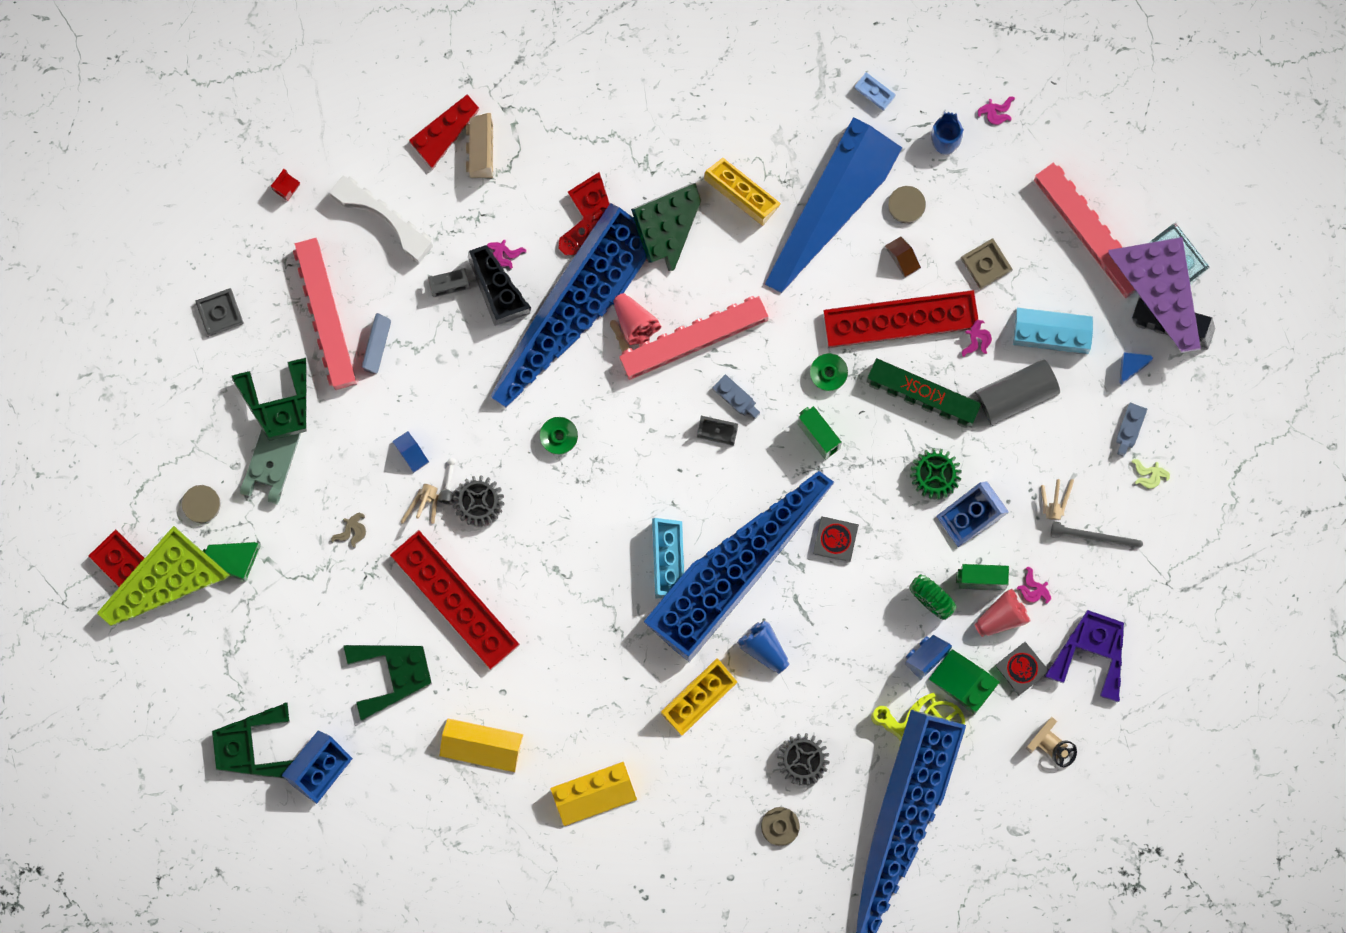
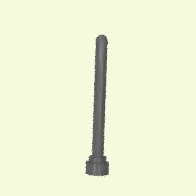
[1051,521,1143,548]

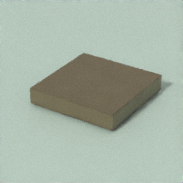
[960,238,1013,290]

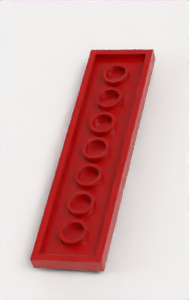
[823,290,979,348]
[390,530,520,670]

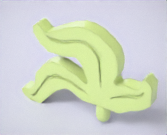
[1131,459,1170,489]

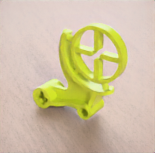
[871,693,965,747]

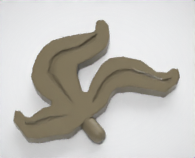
[331,512,366,548]

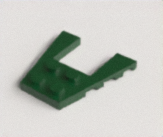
[231,357,307,441]
[343,645,432,721]
[212,702,294,779]

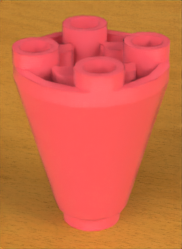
[613,293,662,345]
[974,589,1031,637]

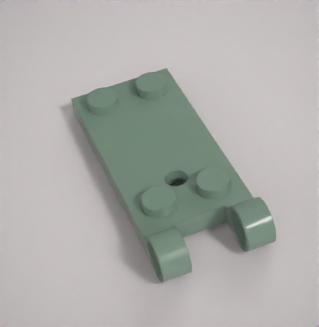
[240,429,301,505]

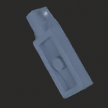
[712,374,760,419]
[1116,402,1148,456]

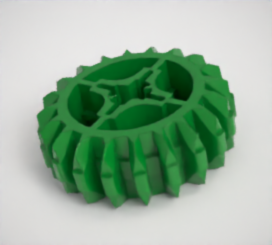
[910,448,962,500]
[909,574,957,620]

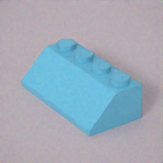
[1013,308,1093,354]

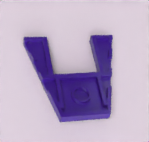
[1045,610,1124,703]

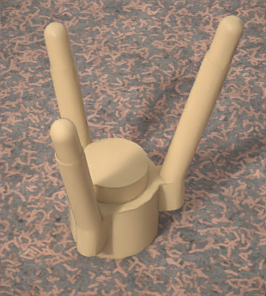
[1041,479,1074,520]
[401,484,439,524]

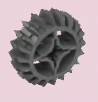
[453,475,505,527]
[777,733,830,786]

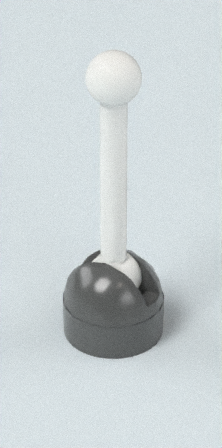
[438,458,456,504]

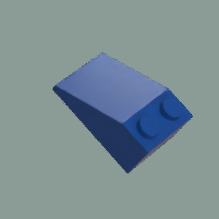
[936,481,1009,547]
[905,635,952,680]

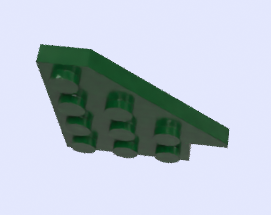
[631,183,701,271]

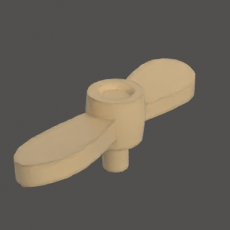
[610,320,629,352]

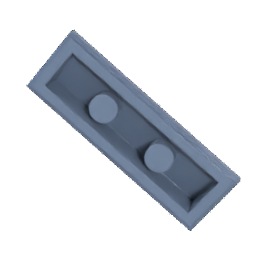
[362,313,391,374]

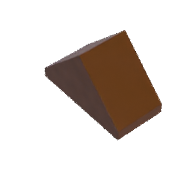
[885,236,921,278]

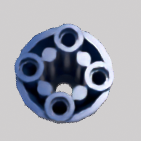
[737,620,790,674]

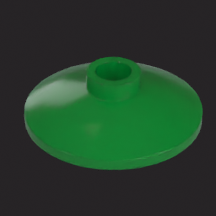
[810,353,848,391]
[540,417,578,455]

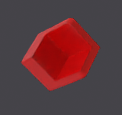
[271,169,300,201]

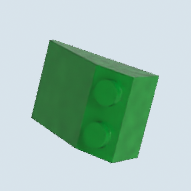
[929,649,1000,715]

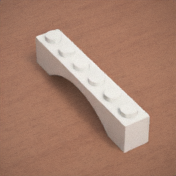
[329,175,433,264]

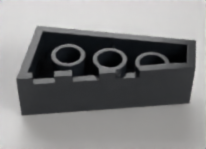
[467,245,531,326]
[1132,297,1216,349]

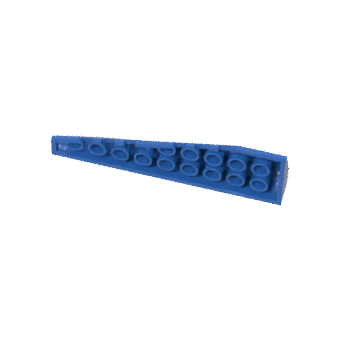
[765,117,903,293]

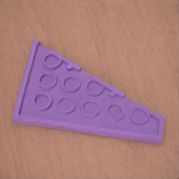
[1108,237,1201,353]

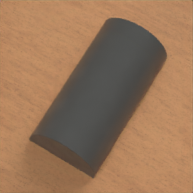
[975,359,1060,426]

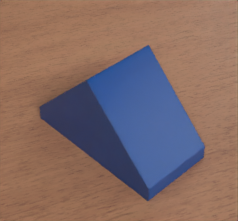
[1119,352,1153,385]
[392,431,429,473]

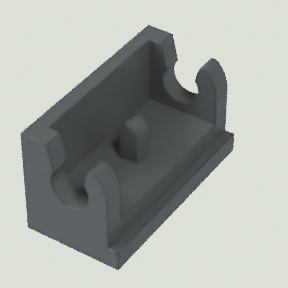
[428,268,470,297]
[697,415,738,446]

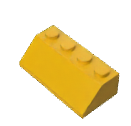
[550,761,637,826]

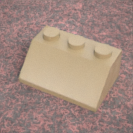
[466,113,493,178]

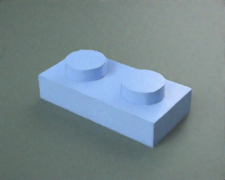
[854,72,896,111]

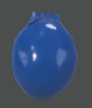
[931,111,964,155]

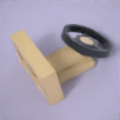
[1025,716,1077,767]

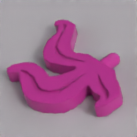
[978,96,1015,125]
[487,239,527,269]
[962,320,992,357]
[1017,567,1051,604]

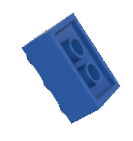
[282,730,353,804]

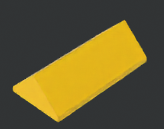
[704,158,781,226]
[661,658,738,736]
[439,718,524,772]

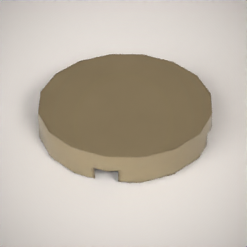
[888,186,926,223]
[182,485,221,523]
[761,807,800,846]

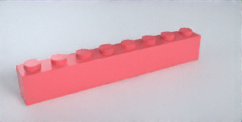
[1034,162,1136,299]
[293,237,357,390]
[619,296,769,380]

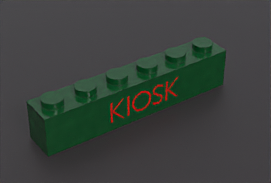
[866,358,982,428]

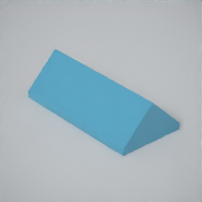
[652,518,684,599]

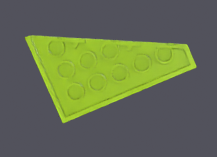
[97,526,230,626]

